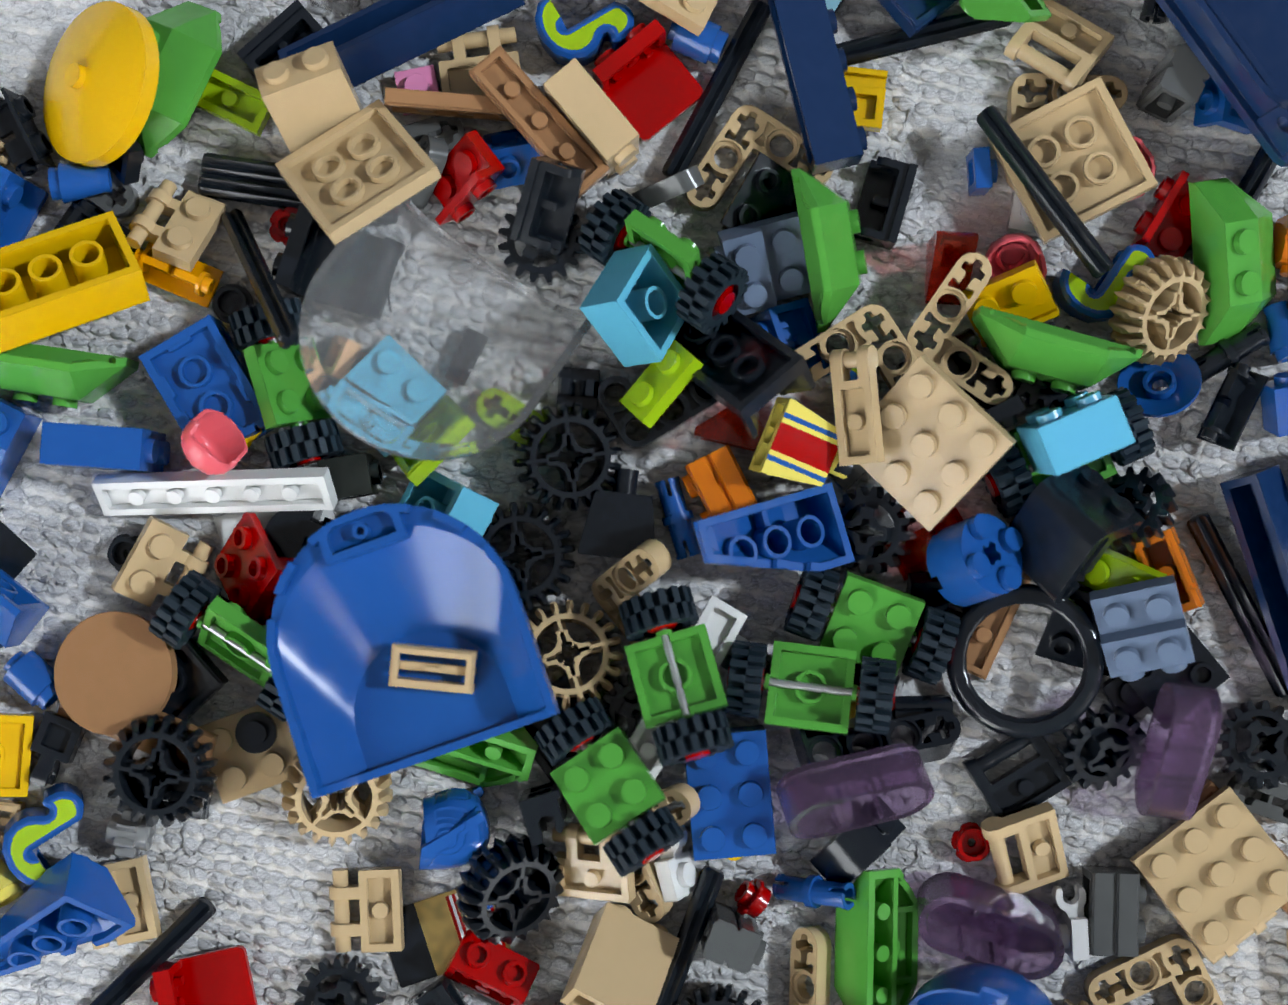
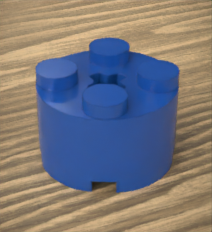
[926,513,1023,607]

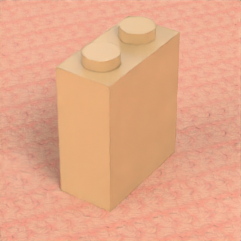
[254,41,363,153]
[543,58,639,178]
[560,902,679,1005]

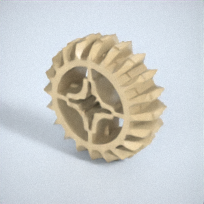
[1107,254,1211,366]
[529,600,623,710]
[280,753,393,847]

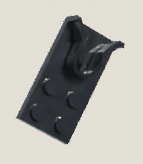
[675,310,816,440]

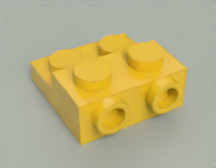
[0,713,34,797]

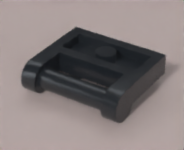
[962,736,1072,818]

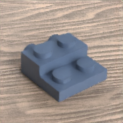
[713,211,811,315]
[1089,574,1195,682]

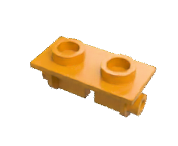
[134,242,224,308]

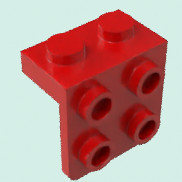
[592,18,703,142]
[215,512,295,625]
[150,945,258,1005]

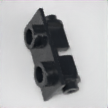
[0,87,56,177]
[1196,362,1269,451]

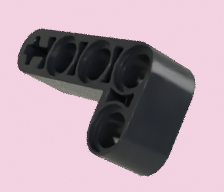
[598,376,720,449]
[790,710,961,784]

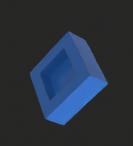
[966,147,998,197]

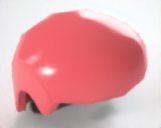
[985,233,1047,279]
[180,409,247,475]

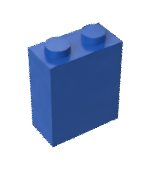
[39,422,170,473]

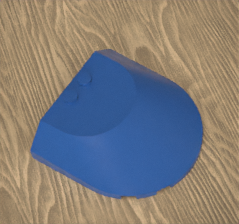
[266,503,560,799]

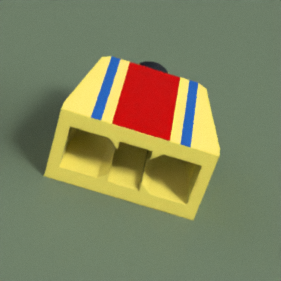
[748,397,853,487]

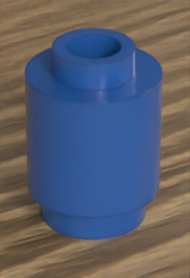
[667,20,729,64]
[3,650,58,710]

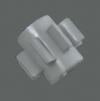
[106,807,156,859]

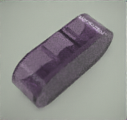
[1134,682,1222,821]
[776,744,935,839]
[917,872,1064,980]

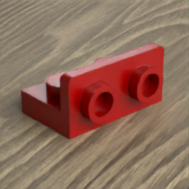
[433,130,505,226]
[1131,170,1192,258]
[443,930,540,1005]

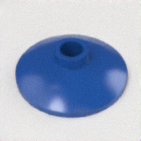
[1117,354,1202,418]

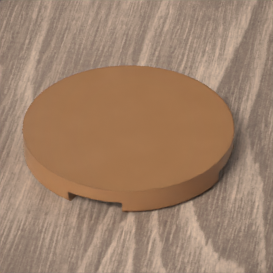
[54,611,178,735]

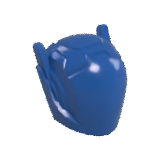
[419,786,490,870]

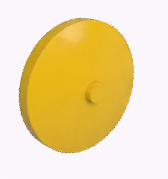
[43,1,159,167]

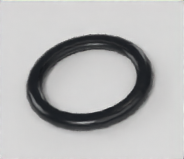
[946,584,1104,738]

